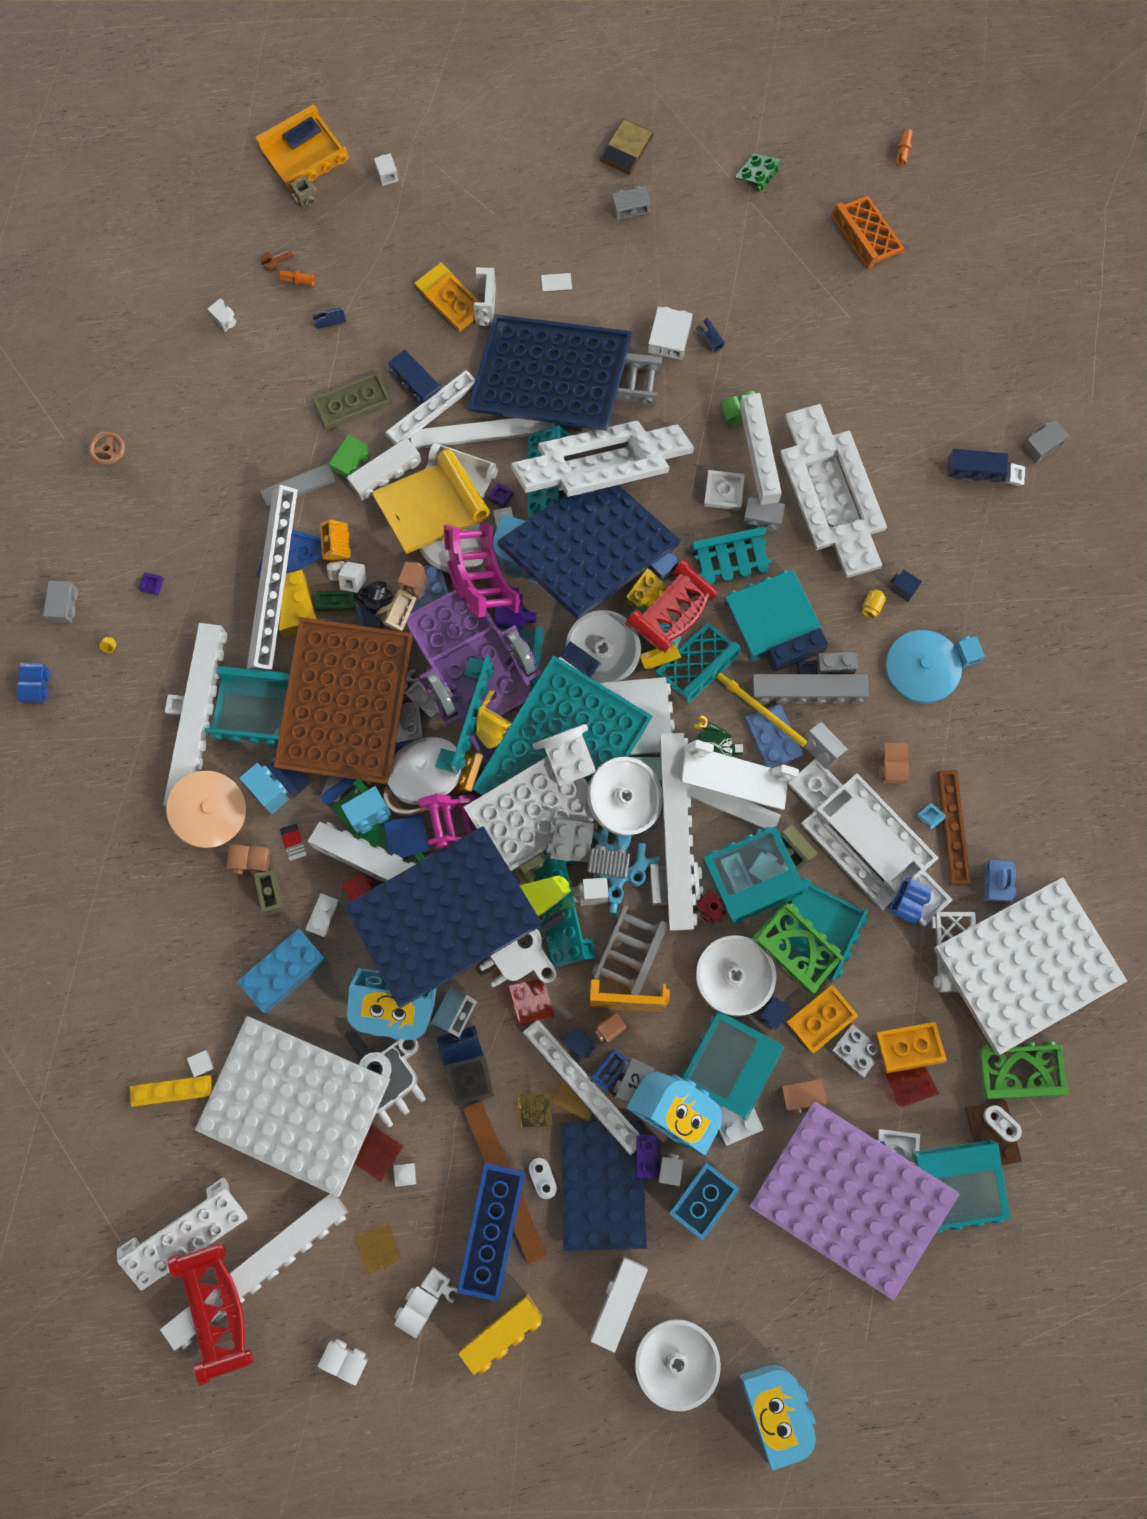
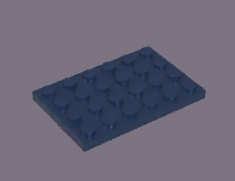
[561,1120,647,1251]

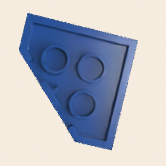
[256,530,322,578]

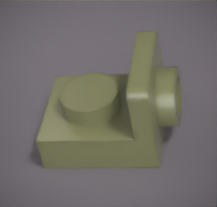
[520,852,546,883]

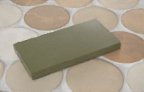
[312,372,392,431]

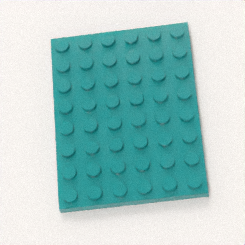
[472,655,653,795]

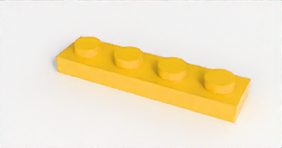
[130,1075,213,1107]

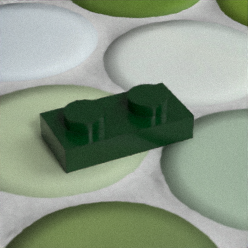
[316,590,354,611]

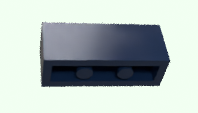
[388,349,440,403]
[948,449,1008,482]
[766,628,829,672]

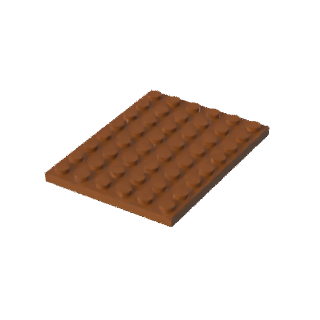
[274,617,413,785]

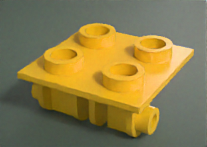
[626,568,668,608]

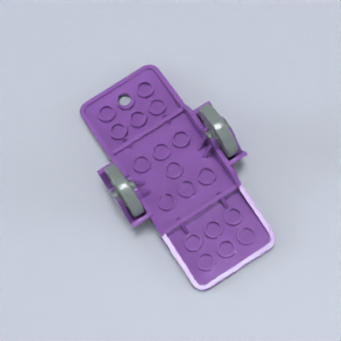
[406,590,542,767]

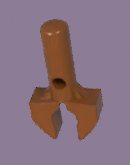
[261,250,294,271]

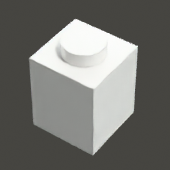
[374,153,399,186]

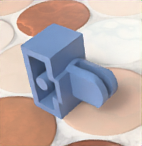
[984,860,1016,904]

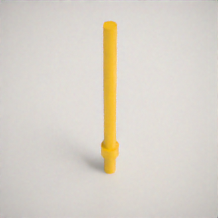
[716,672,807,747]

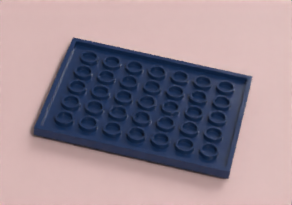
[468,314,632,431]
[497,485,681,619]
[344,826,543,1009]

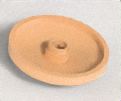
[166,771,246,848]

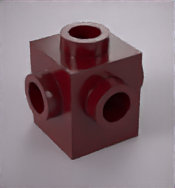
[695,891,727,924]

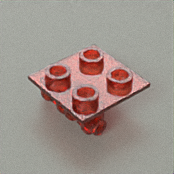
[508,979,555,1026]
[884,1066,939,1107]
[354,1125,404,1182]

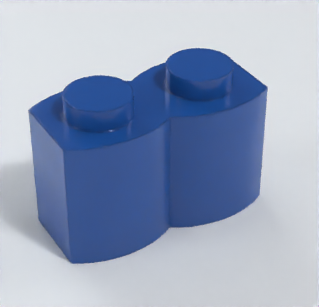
[17,663,51,704]
[889,877,931,924]

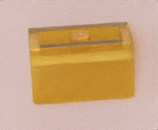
[552,1081,592,1121]

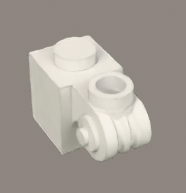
[327,560,366,593]

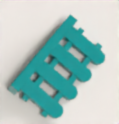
[691,526,772,585]

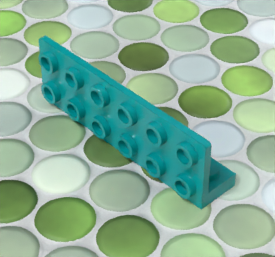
[528,425,570,520]
[435,655,495,774]
[532,850,597,968]

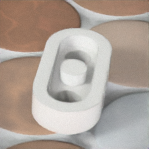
[983,1106,1022,1142]
[529,1158,557,1199]

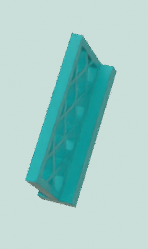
[655,622,741,704]

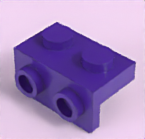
[636,1135,659,1178]

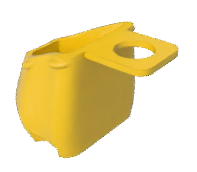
[476,690,512,749]

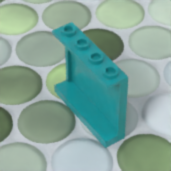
[724,570,822,662]
[775,877,869,983]

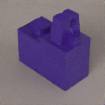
[495,587,537,629]

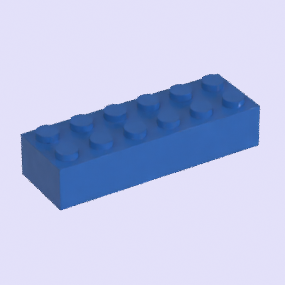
[457,1162,526,1301]

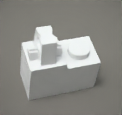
[571,878,608,906]

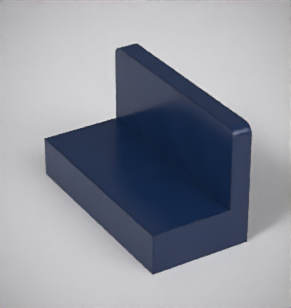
[355,605,382,629]
[266,761,311,798]
[437,1026,483,1067]

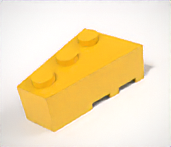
[279,570,317,638]

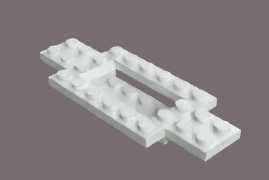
[780,404,887,578]
[511,421,694,497]
[788,758,953,927]

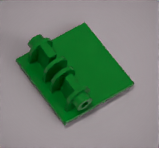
[735,153,782,192]

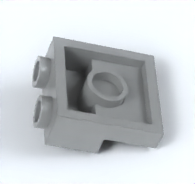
[546,817,594,862]

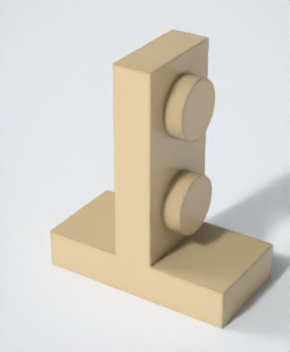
[375,589,417,632]

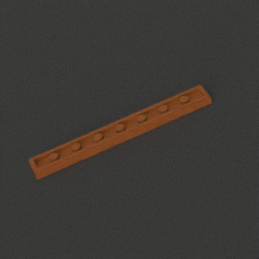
[463,1100,547,1264]

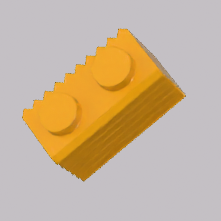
[320,519,351,562]

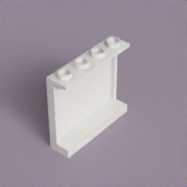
[600,677,675,756]

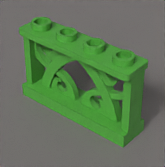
[751,903,844,994]
[977,1041,1069,1099]

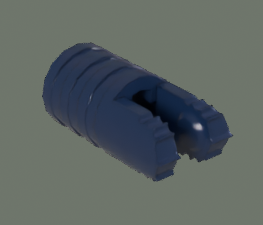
[313,307,347,329]
[696,317,725,353]

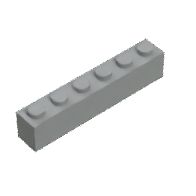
[752,674,869,704]

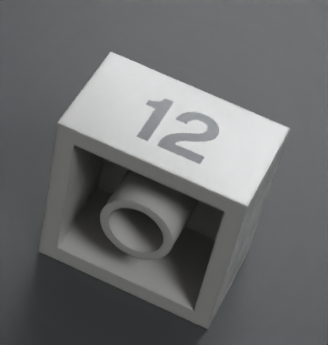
[613,1058,655,1104]

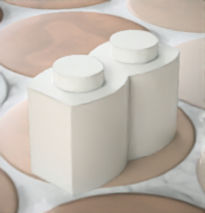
[394,1286,439,1338]
[317,1339,368,1386]

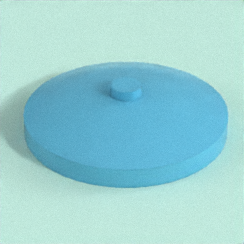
[885,630,962,704]

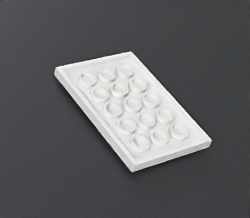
[464,757,596,871]

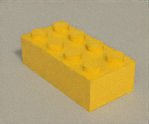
[458,1294,543,1375]

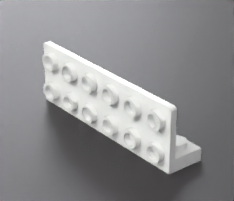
[681,740,799,810]
[117,1177,248,1290]

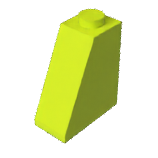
[520,875,572,918]

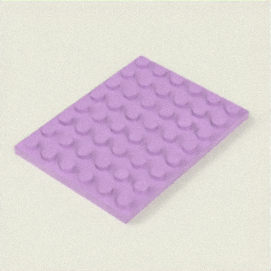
[750,1101,960,1300]

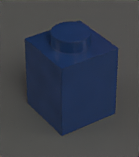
[890,569,922,602]
[759,997,791,1030]
[563,1027,595,1059]

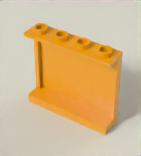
[255,104,349,192]
[590,979,670,1012]

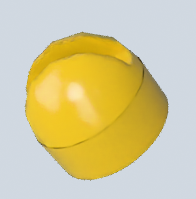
[99,637,116,653]

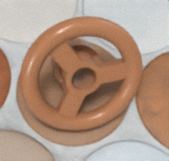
[88,432,125,465]

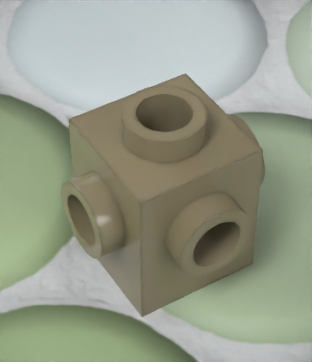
[290,176,318,209]

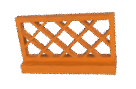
[831,196,905,269]

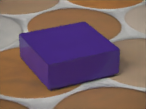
[488,483,514,508]
[139,572,164,596]

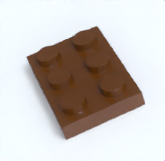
[965,1100,1022,1165]

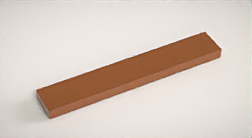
[937,770,971,886]

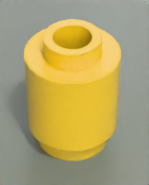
[862,589,886,619]

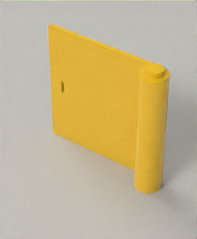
[372,449,490,554]

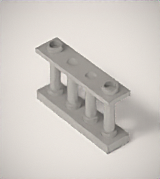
[615,353,662,405]
[592,905,669,995]

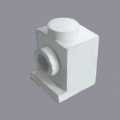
[207,298,236,332]

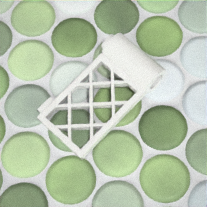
[931,912,976,992]

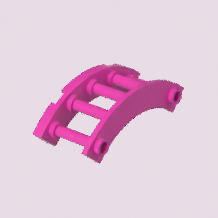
[443,522,520,617]
[418,793,479,849]

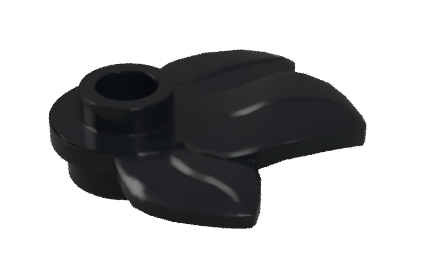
[356,581,393,610]

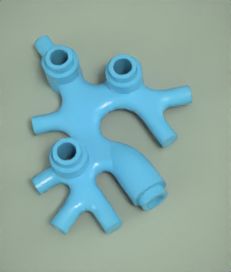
[590,826,661,914]

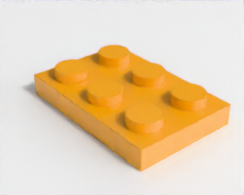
[424,273,481,333]
[786,984,858,1054]
[876,1022,947,1073]

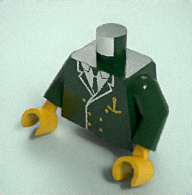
[694,716,743,757]

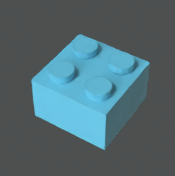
[240,763,289,814]
[341,786,392,834]

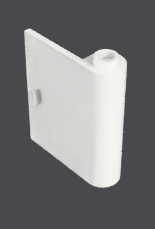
[425,443,498,499]

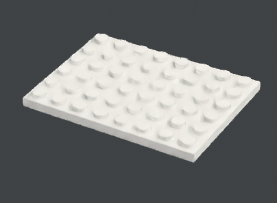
[933,877,1127,1056]
[195,1016,390,1197]

